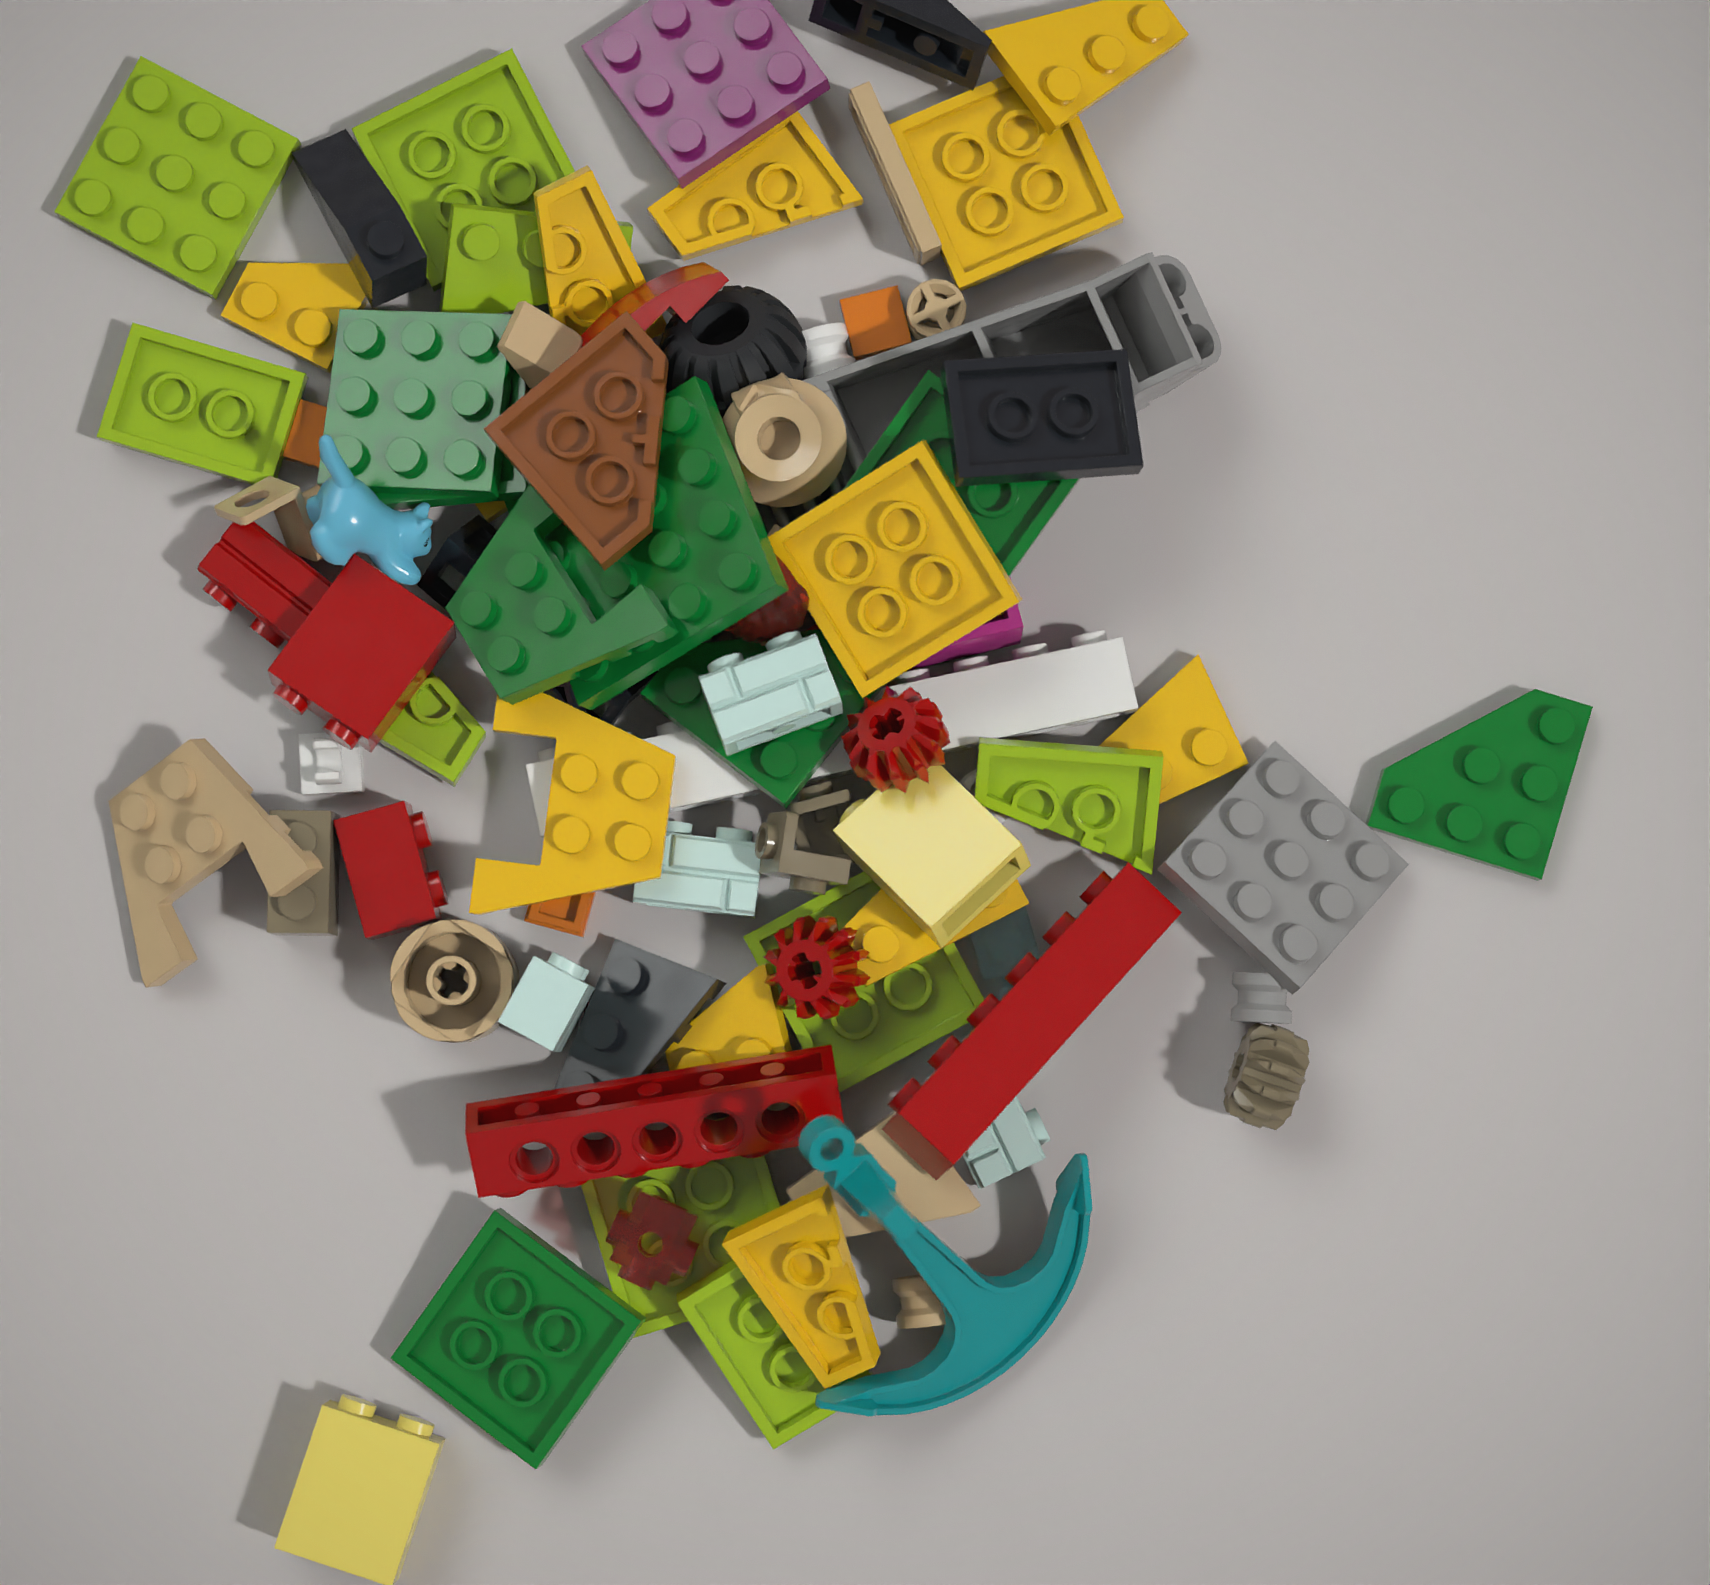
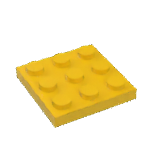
[889,76,1124,292]
[768,440,1023,698]

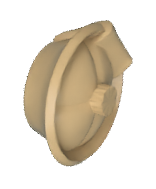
[723,372,847,507]

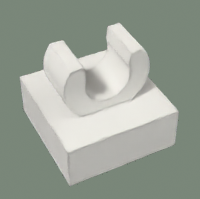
[299,733,365,796]

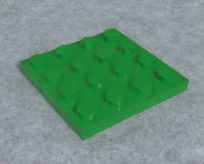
[504,376,789,710]

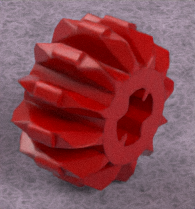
[842,686,951,794]
[763,915,871,1020]

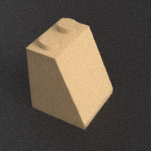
[786,1111,981,1238]

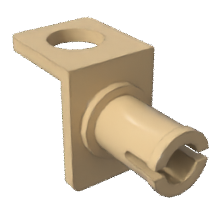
[214,476,323,562]

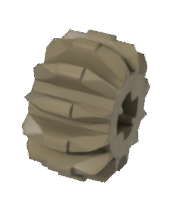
[1223,1022,1310,1130]

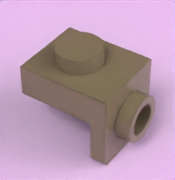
[785,781,855,863]
[755,811,851,895]

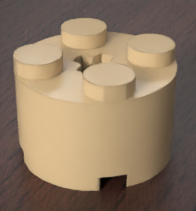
[390,919,519,1043]

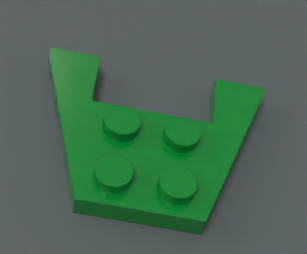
[445,485,679,705]

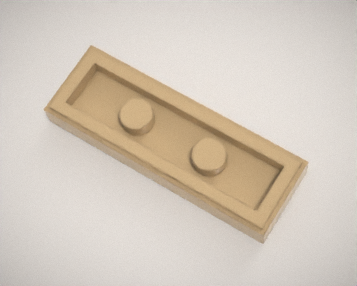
[848,81,942,266]

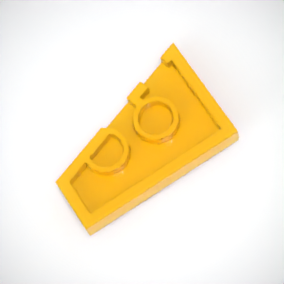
[983,0,1189,136]

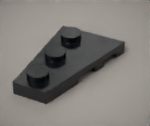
[554,938,727,1089]

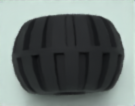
[659,285,807,420]

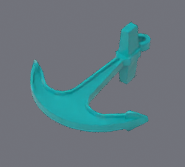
[799,1115,1092,1417]

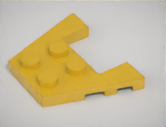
[469,692,676,915]

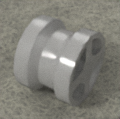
[1231,972,1292,1024]

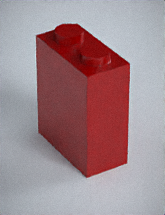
[267,554,456,753]

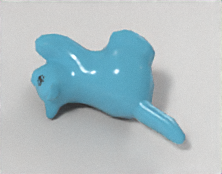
[306,434,433,585]

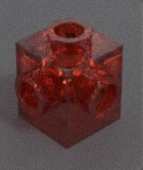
[605,1190,700,1291]

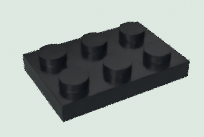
[940,349,1144,487]

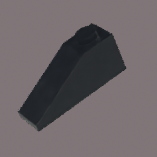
[808,0,992,90]
[292,129,427,309]

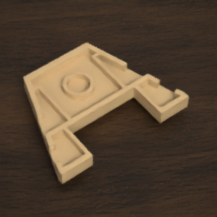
[108,738,323,988]

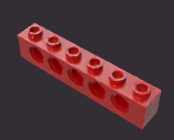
[465,1044,844,1198]

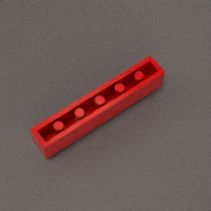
[881,862,1182,1181]

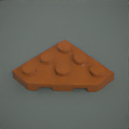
[484,311,668,571]

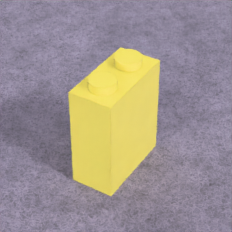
[833,765,1031,948]
[274,1394,446,1585]

